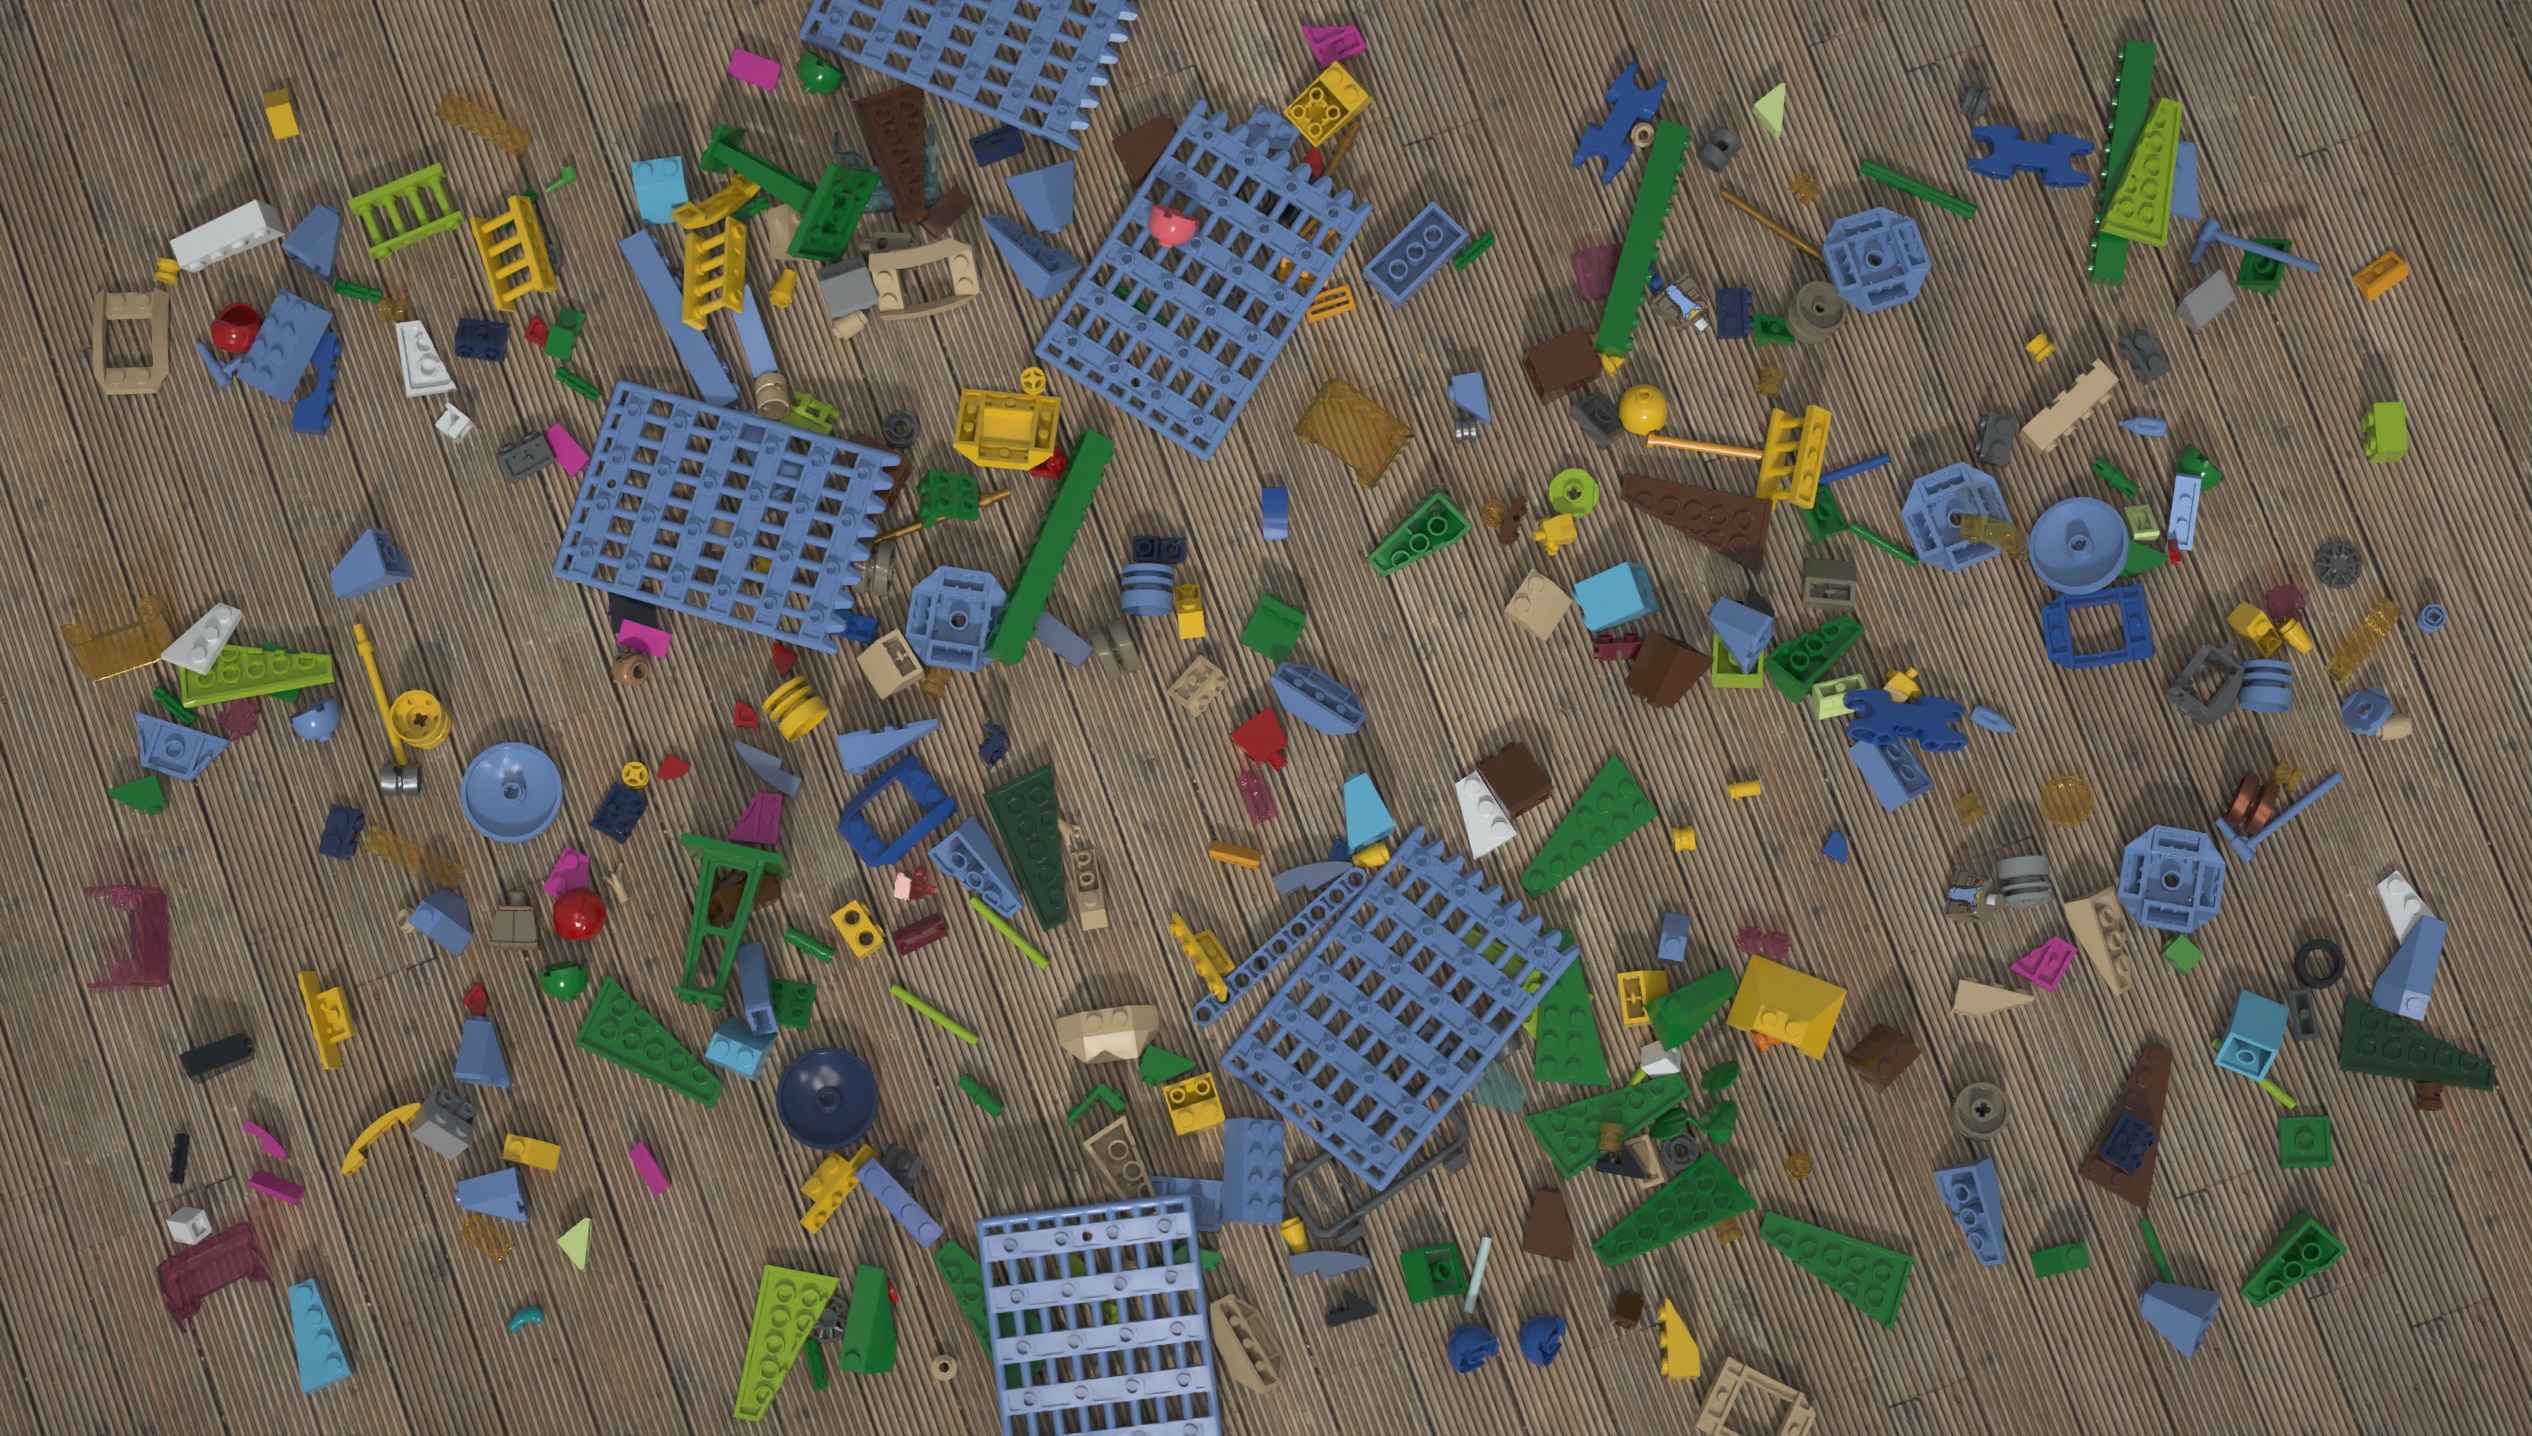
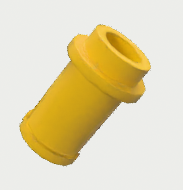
[1727,779,1761,801]

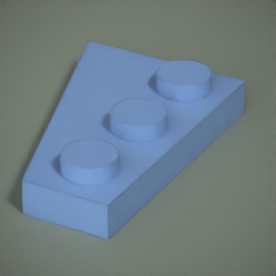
[2170,139,2200,222]

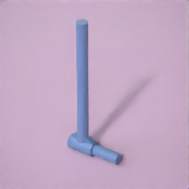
[2188,218,2320,273]
[195,303,325,388]
[2215,772,2342,863]

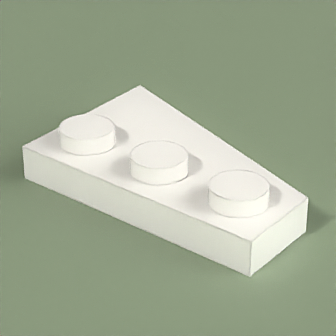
[395,320,457,398]
[160,602,243,675]
[1455,771,1517,862]
[2376,870,2437,947]

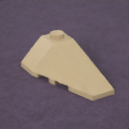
[2064,885,2133,996]

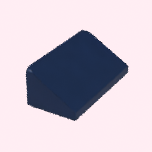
[969,125,1025,168]

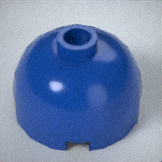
[1518,1314,1566,1367]
[1447,1324,1499,1373]

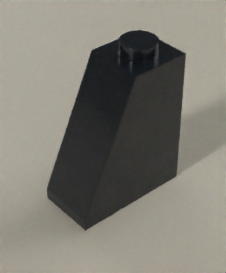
[179,1033,256,1084]

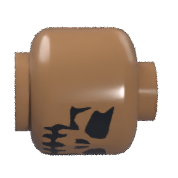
[611,651,649,686]

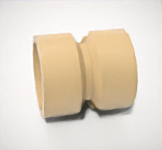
[755,373,790,420]

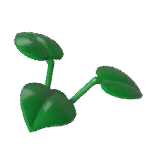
[1649,1060,1739,1145]

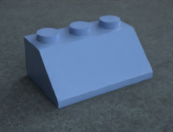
[1848,737,1935,814]

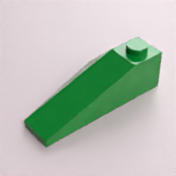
[1366,485,1473,577]
[1764,614,1866,705]
[1643,966,1738,1052]
[2239,1208,2348,1308]
[838,1263,897,1374]

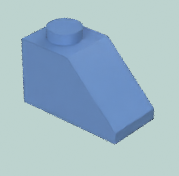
[1447,371,1491,426]
[1656,911,1690,966]

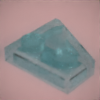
[1472,1059,1528,1116]

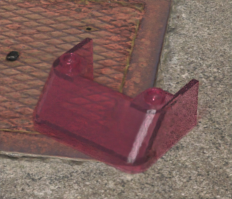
[83,884,171,994]
[157,1222,277,1334]

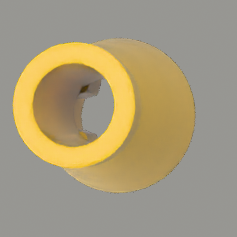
[769,269,798,308]
[2277,617,2314,654]
[1352,841,1391,868]
[1279,1216,1309,1255]

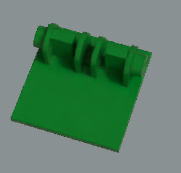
[769,978,817,1031]

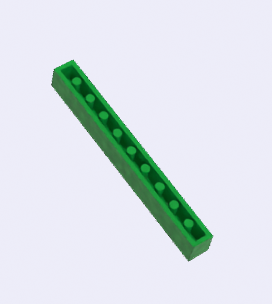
[2087,39,2157,287]
[1594,119,1692,359]
[982,428,1115,666]

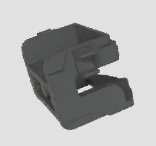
[2164,641,2245,727]

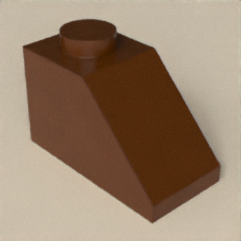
[1609,1289,1645,1331]

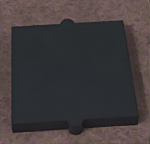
[608,586,657,634]

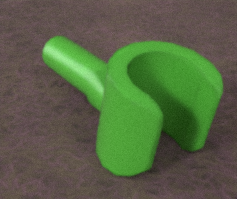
[545,166,577,193]

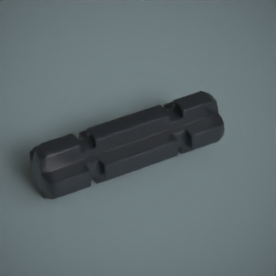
[169,1133,190,1184]

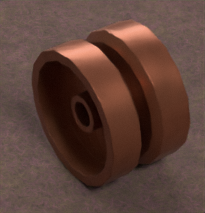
[2224,771,2280,836]

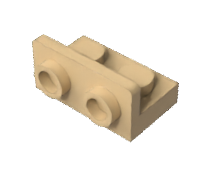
[1167,655,1228,717]

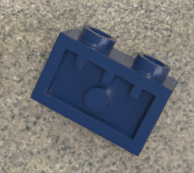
[1715,284,1753,340]
[454,318,510,362]
[978,722,1010,771]
[589,782,648,845]
[318,804,365,862]
[2099,1112,2156,1176]

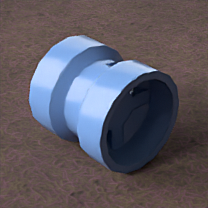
[2416,604,2447,633]

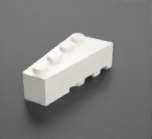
[170,199,286,272]

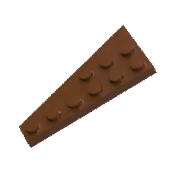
[852,84,925,224]
[1620,473,1773,575]
[2078,1040,2173,1211]

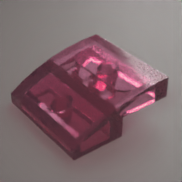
[1571,243,1624,301]

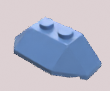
[1270,662,1368,735]

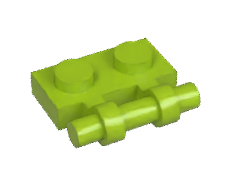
[779,390,842,444]

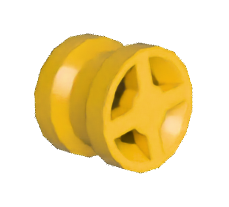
[153,258,181,285]
[2025,332,2057,363]
[1021,367,1046,395]
[622,762,649,789]
[1672,825,1696,853]

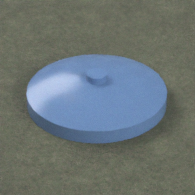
[2029,497,2130,595]
[461,742,563,844]

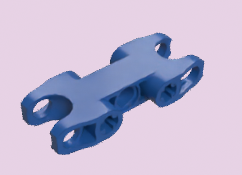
[1572,61,1668,186]
[1967,125,2094,189]
[1843,689,1968,753]

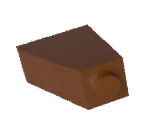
[1112,113,1178,189]
[707,874,781,927]
[1522,1186,1574,1263]

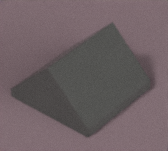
[1570,390,1627,451]

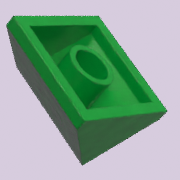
[2236,239,2293,296]
[1794,485,1849,545]

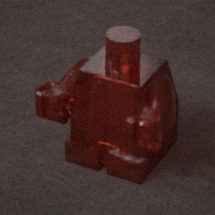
[893,866,937,900]

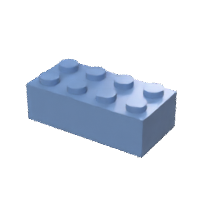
[1363,201,1469,310]
[236,288,333,403]
[1223,1117,1284,1226]

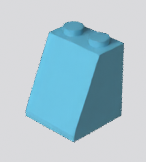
[631,156,691,227]
[1574,562,1661,632]
[1343,772,1395,857]
[2214,989,2290,1082]
[705,1016,778,1083]

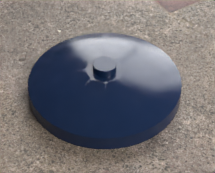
[776,1048,879,1151]

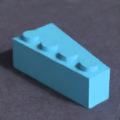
[288,1278,355,1395]

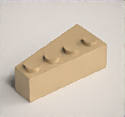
[2019,358,2119,456]
[1081,1115,1158,1217]

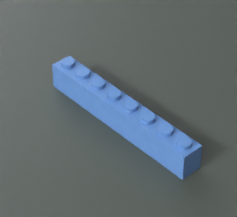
[619,229,742,417]

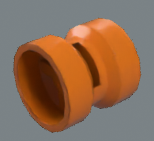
[1750,1030,1784,1054]

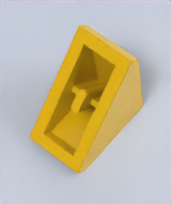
[264,87,300,141]

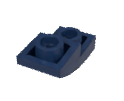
[1133,536,1187,564]

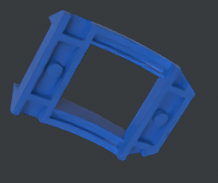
[2041,583,2155,669]
[837,754,957,868]

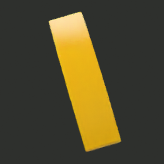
[670,173,761,229]
[341,1103,422,1177]

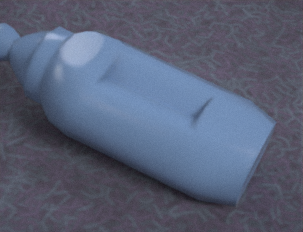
[2119,416,2166,437]
[1970,705,2017,734]

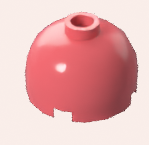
[1148,204,1200,248]

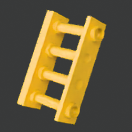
[470,195,558,312]
[682,216,747,331]
[1755,405,1832,511]

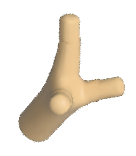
[1057,816,1081,846]
[602,862,630,904]

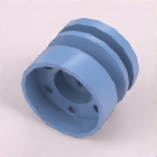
[1121,563,1174,616]
[2238,659,2294,713]

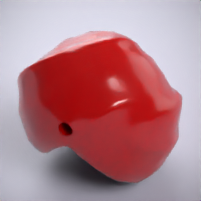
[210,302,263,354]
[553,887,607,941]

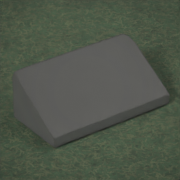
[2287,988,2320,1041]

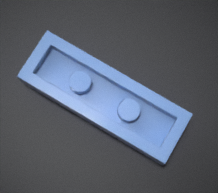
[2166,473,2202,551]

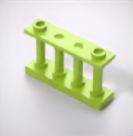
[348,162,466,260]

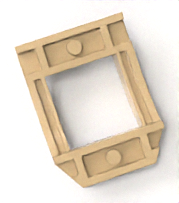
[869,236,982,321]
[93,287,170,395]
[1693,1356,1816,1436]

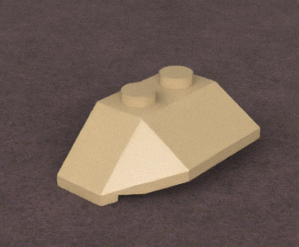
[1056,1005,1160,1065]
[1210,1293,1284,1395]

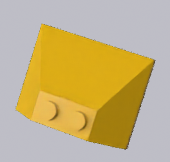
[953,388,1061,471]
[1726,953,1848,1061]

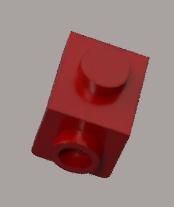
[1029,446,1067,480]

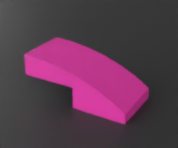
[242,1120,290,1161]

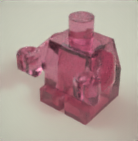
[2264,584,2309,623]
[217,699,261,744]

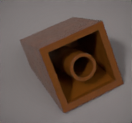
[1522,326,1603,406]
[845,430,913,513]
[1624,630,1714,709]
[1477,742,1554,822]
[1843,1023,1922,1095]

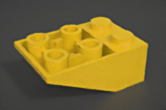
[1283,61,1375,148]
[1657,1299,1700,1380]

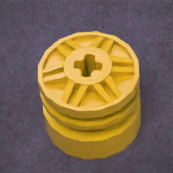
[762,675,830,742]
[389,690,452,750]

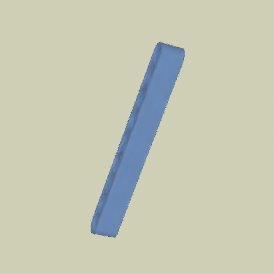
[1192,867,1367,1028]

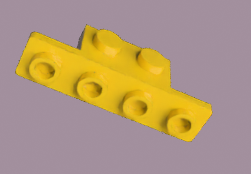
[1169,912,1235,1002]
[297,971,357,1070]
[800,1144,879,1234]

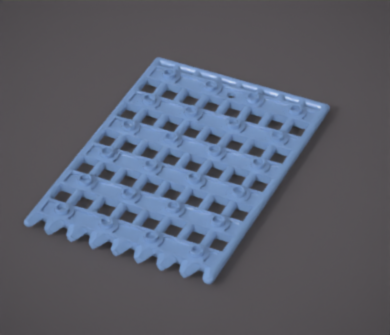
[798,0,1139,151]
[1034,99,1373,461]
[553,380,901,655]
[1220,825,1581,1191]
[976,1193,1222,1436]

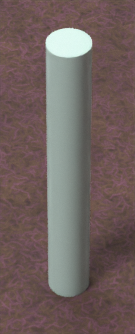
[1463,1237,1492,1314]

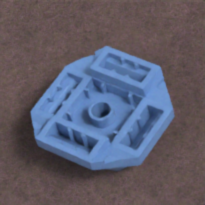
[1821,207,1932,315]
[1900,461,2013,573]
[905,565,1007,673]
[2116,825,2226,934]

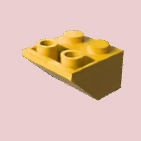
[1615,970,1669,1028]
[1162,1072,1226,1139]

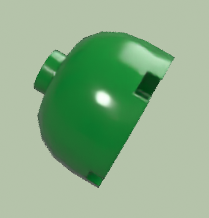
[796,49,847,95]
[2176,443,2225,491]
[537,960,589,1002]

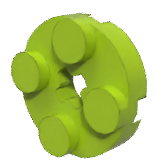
[1548,468,1599,519]

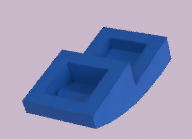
[1262,486,1289,540]
[828,609,880,645]

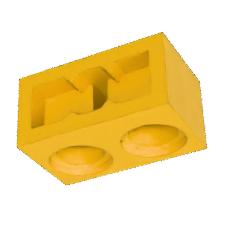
[830,899,886,961]

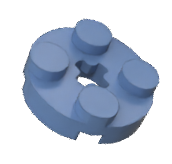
[2341,687,2394,736]

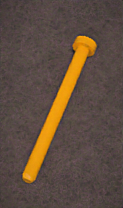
[1646,431,1764,460]

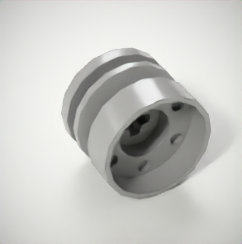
[1995,855,2054,909]

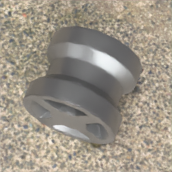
[1454,417,1477,444]

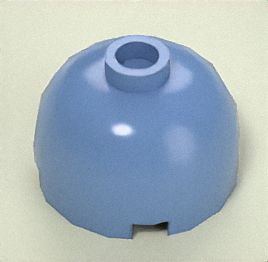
[288,696,341,743]

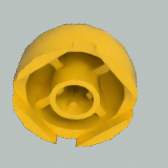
[1618,383,1668,435]

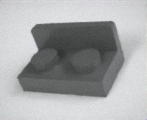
[2119,327,2172,385]
[1974,409,2017,468]
[496,431,556,484]
[880,1144,925,1193]

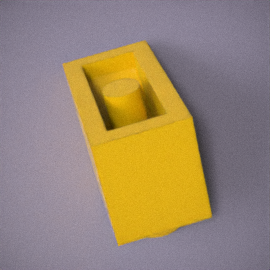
[502,1134,561,1172]

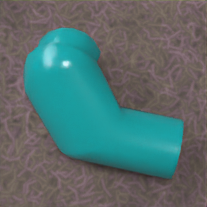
[506,1306,545,1333]

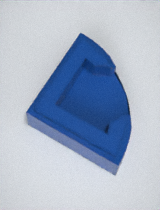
[1822,830,1848,865]
[1326,838,1357,862]

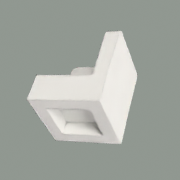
[435,402,474,444]
[1640,1040,1681,1079]
[166,1206,213,1245]

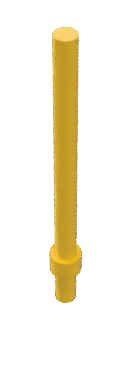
[353,623,408,767]

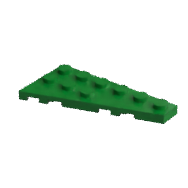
[1519,753,1658,901]
[1534,928,1611,1087]
[574,975,724,1109]
[1523,1072,1692,1181]
[1591,1151,1759,1268]
[1759,1211,1915,1332]
[934,1239,1046,1388]

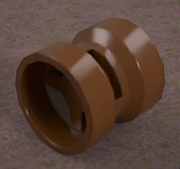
[2417,1082,2443,1111]

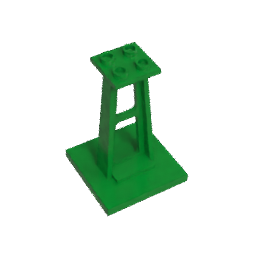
[698,123,881,263]
[672,832,792,1011]

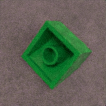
[1399,1242,1468,1305]

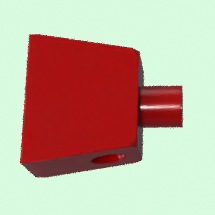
[1230,707,1288,771]

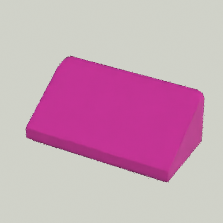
[728,48,783,92]
[544,422,591,478]
[617,619,672,659]
[629,1142,671,1196]
[248,1170,305,1206]

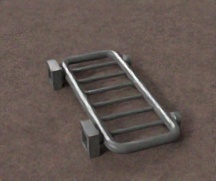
[1284,1083,1470,1250]

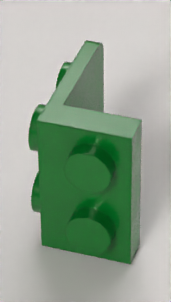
[917,469,979,528]
[1241,593,1307,664]
[1067,1083,1127,1128]

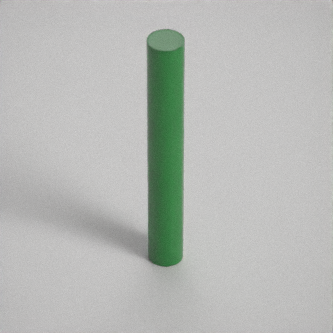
[1104,276,1168,326]
[1849,521,1919,567]
[2139,1219,2175,1284]

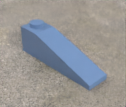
[980,213,1082,300]
[837,718,940,776]
[927,816,1025,919]
[2369,915,2448,1021]
[1933,1157,2006,1267]

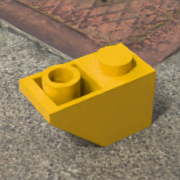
[1174,584,1205,639]
[2226,601,2283,659]

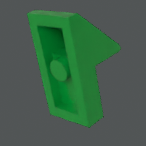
[545,306,587,362]
[1753,313,1795,348]

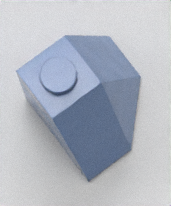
[1005,160,1074,234]
[281,204,343,284]
[330,528,413,599]
[1707,597,1774,675]
[408,887,473,957]
[454,1016,513,1088]
[455,1167,530,1224]
[2140,1281,2222,1359]

